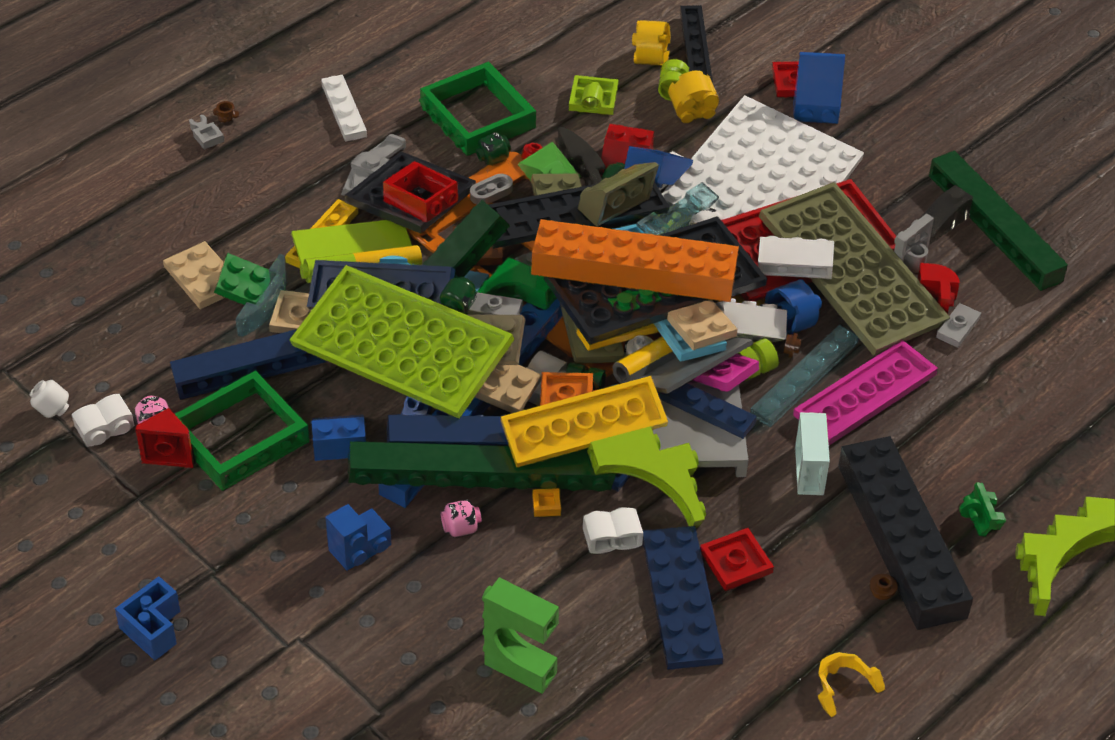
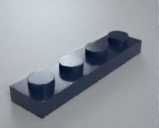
[657,383,757,439]

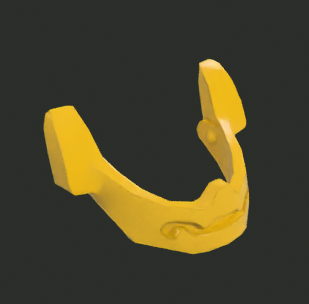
[818,652,885,717]

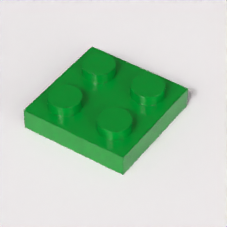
[214,253,273,311]

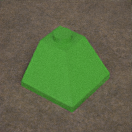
[518,142,581,181]

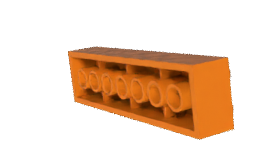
[531,219,739,302]

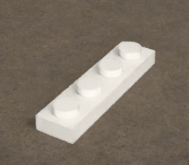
[321,75,367,142]

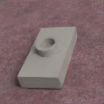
[467,293,523,315]
[936,303,981,348]

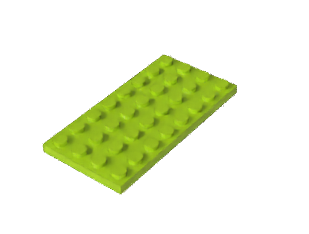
[290,265,514,419]

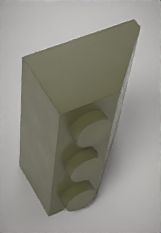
[578,162,659,226]

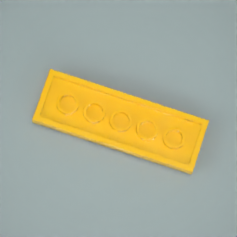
[501,376,668,468]

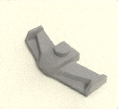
[341,134,406,196]

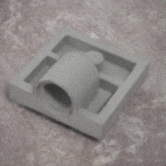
[894,213,934,273]

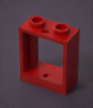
[383,161,458,223]

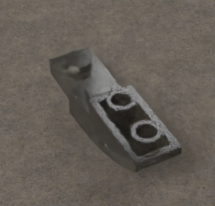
[555,127,606,186]

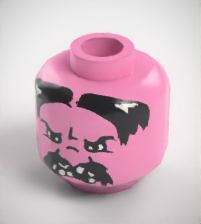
[135,396,169,424]
[441,500,482,537]

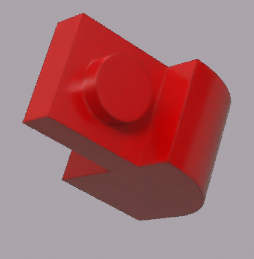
[917,263,960,314]

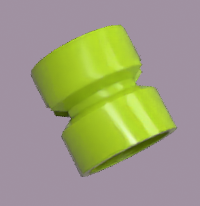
[658,59,689,101]
[737,338,779,381]

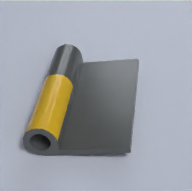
[612,337,753,394]

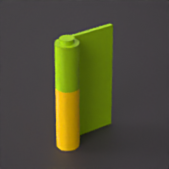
[291,220,422,283]

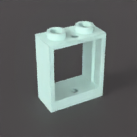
[795,412,830,495]

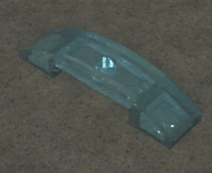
[636,182,719,235]
[236,254,287,337]

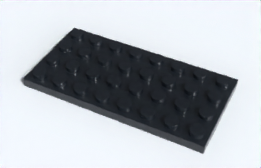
[544,216,767,345]

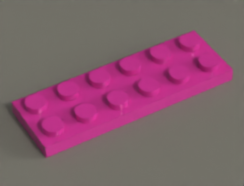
[793,341,938,445]

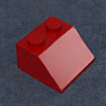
[599,124,654,174]

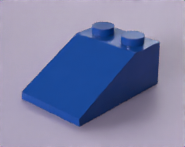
[793,52,845,124]

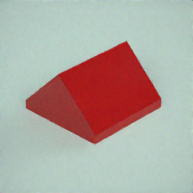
[135,408,194,468]

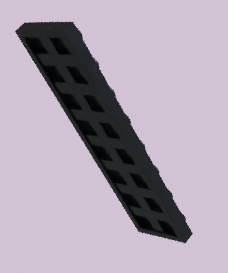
[489,181,670,249]

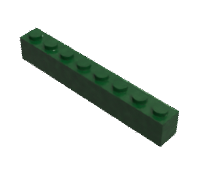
[929,150,1068,291]

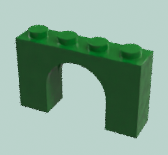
[466,257,557,315]

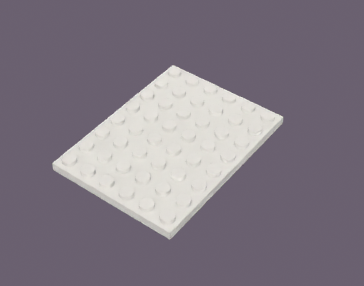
[662,95,864,219]

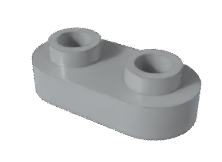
[470,174,513,205]

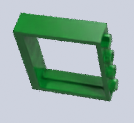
[419,61,536,156]
[175,370,309,491]

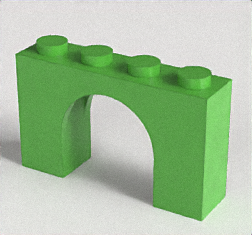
[482,577,559,694]

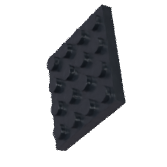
[345,151,476,234]

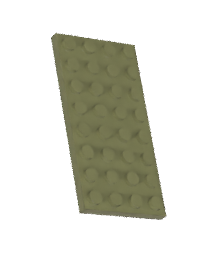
[759,182,950,356]

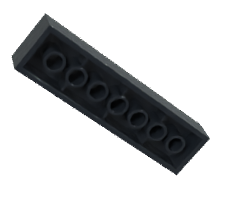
[838,436,973,630]

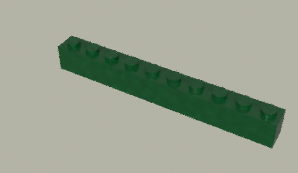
[348,441,616,492]

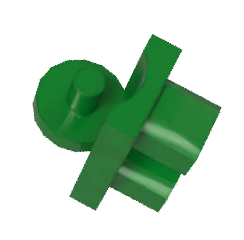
[959,482,1006,537]

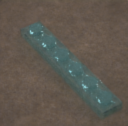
[750,325,859,427]

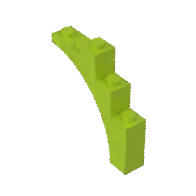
[1016,497,1115,616]

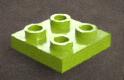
[569,75,618,115]

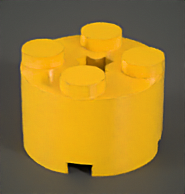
[632,20,671,65]
[668,71,719,123]

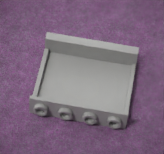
[652,383,748,477]

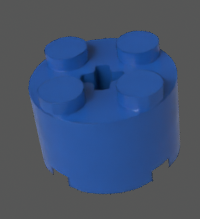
[765,279,822,335]

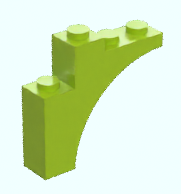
[587,426,706,528]

